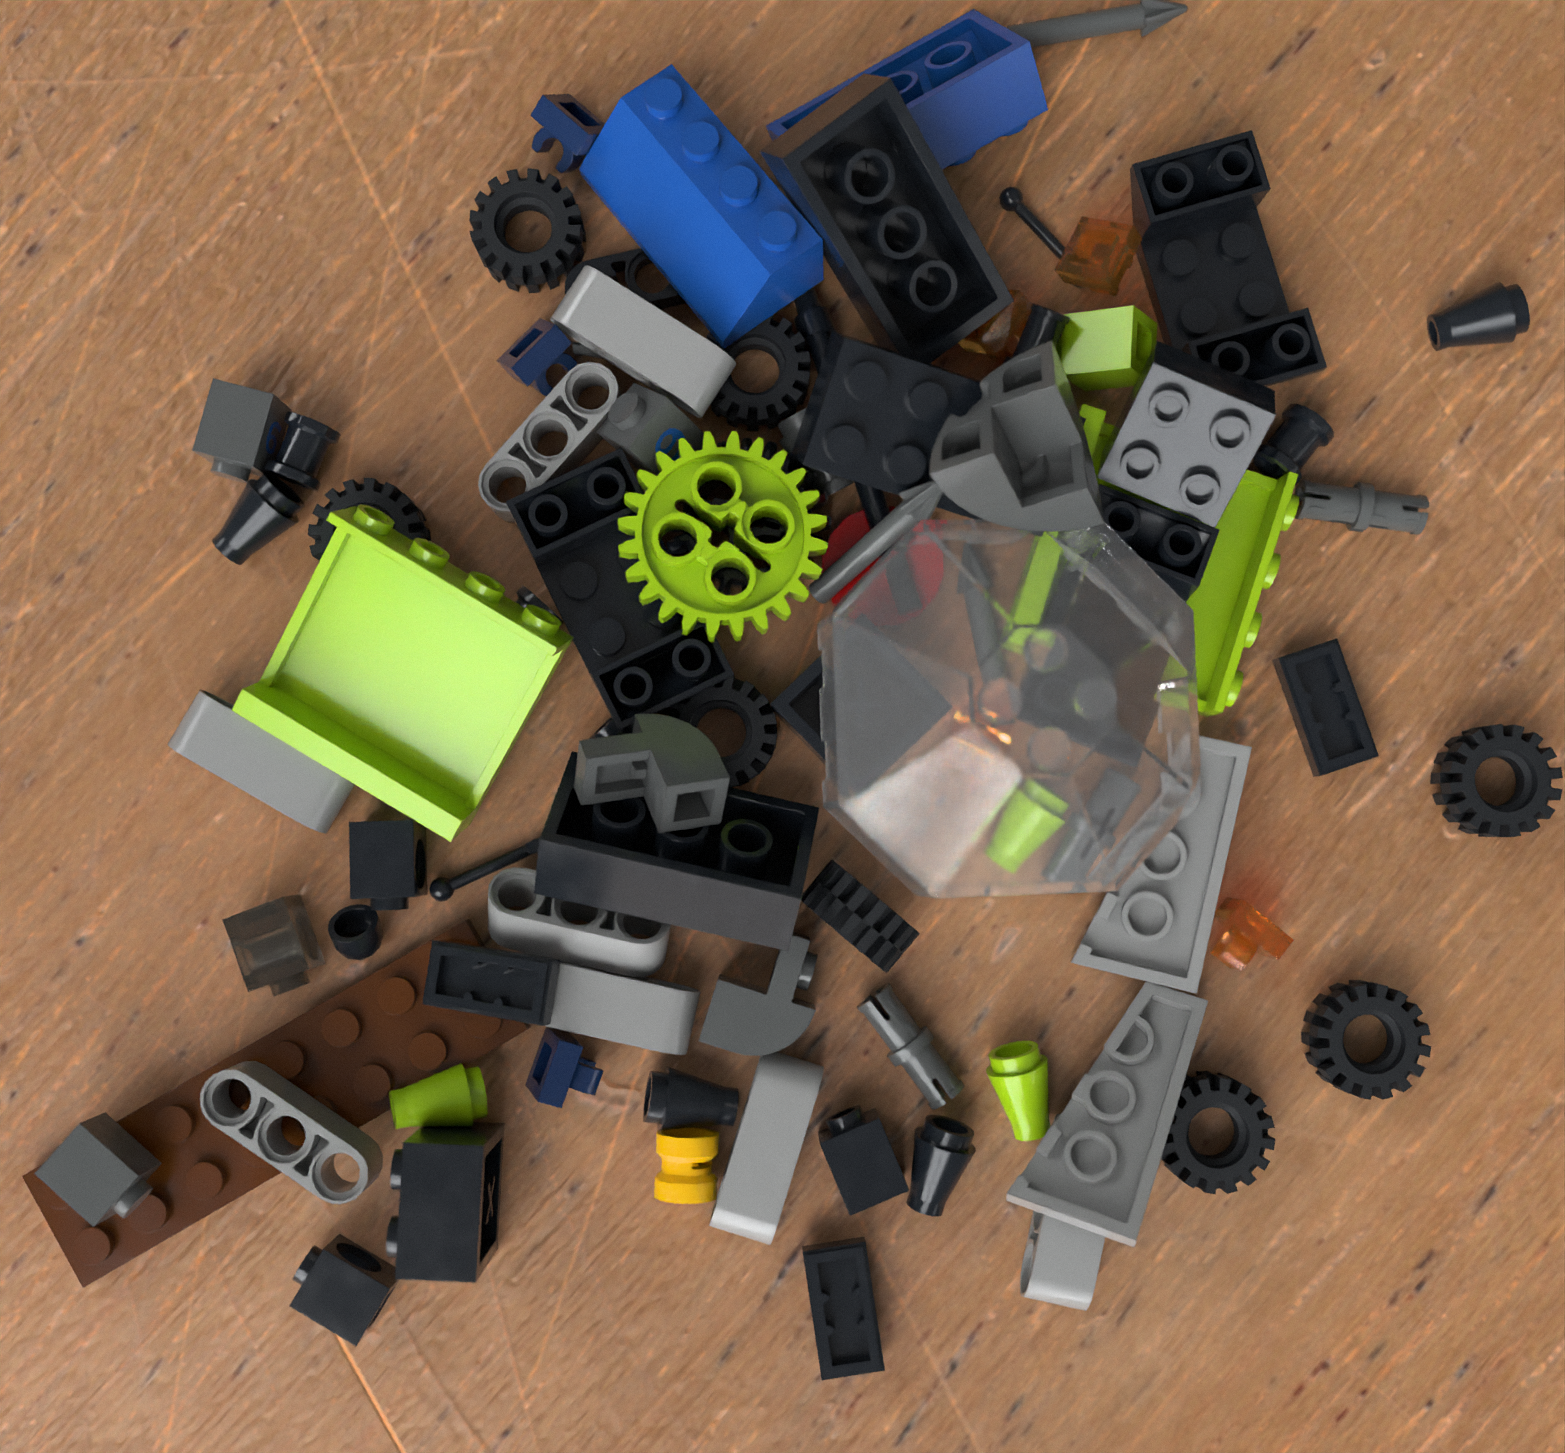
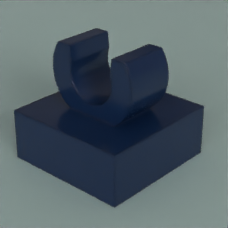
[530,94,605,173]
[497,318,578,396]
[525,1027,603,1108]

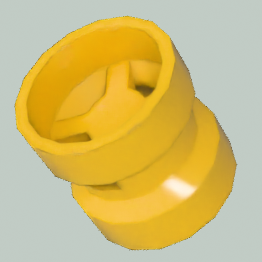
[654,1127,719,1204]

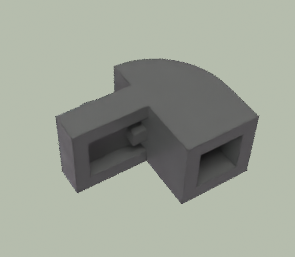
[574,714,730,833]
[698,932,818,1056]

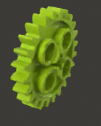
[618,431,828,642]

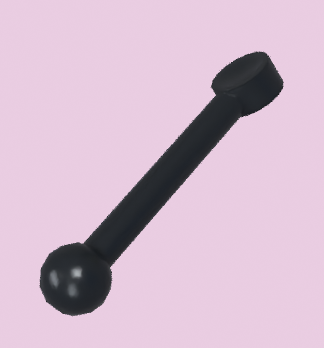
[999,187,1095,288]
[429,837,540,902]

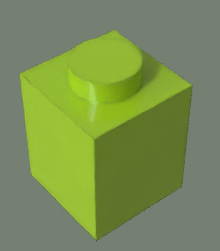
[1055,305,1157,391]

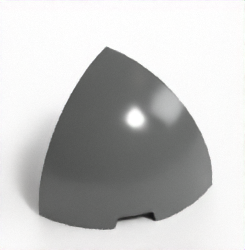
[930,340,1104,532]

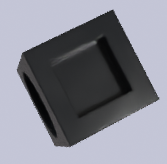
[349,820,428,911]
[818,1105,909,1216]
[289,1234,400,1346]

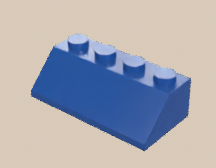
[766,9,1048,170]
[579,64,824,348]

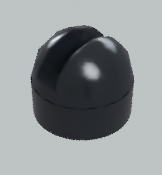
[328,904,383,961]

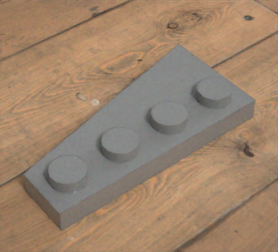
[1071,733,1252,994]
[1006,981,1208,1247]

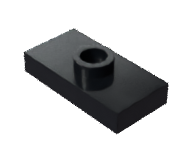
[1272,638,1379,777]
[422,940,560,1026]
[802,1237,885,1380]

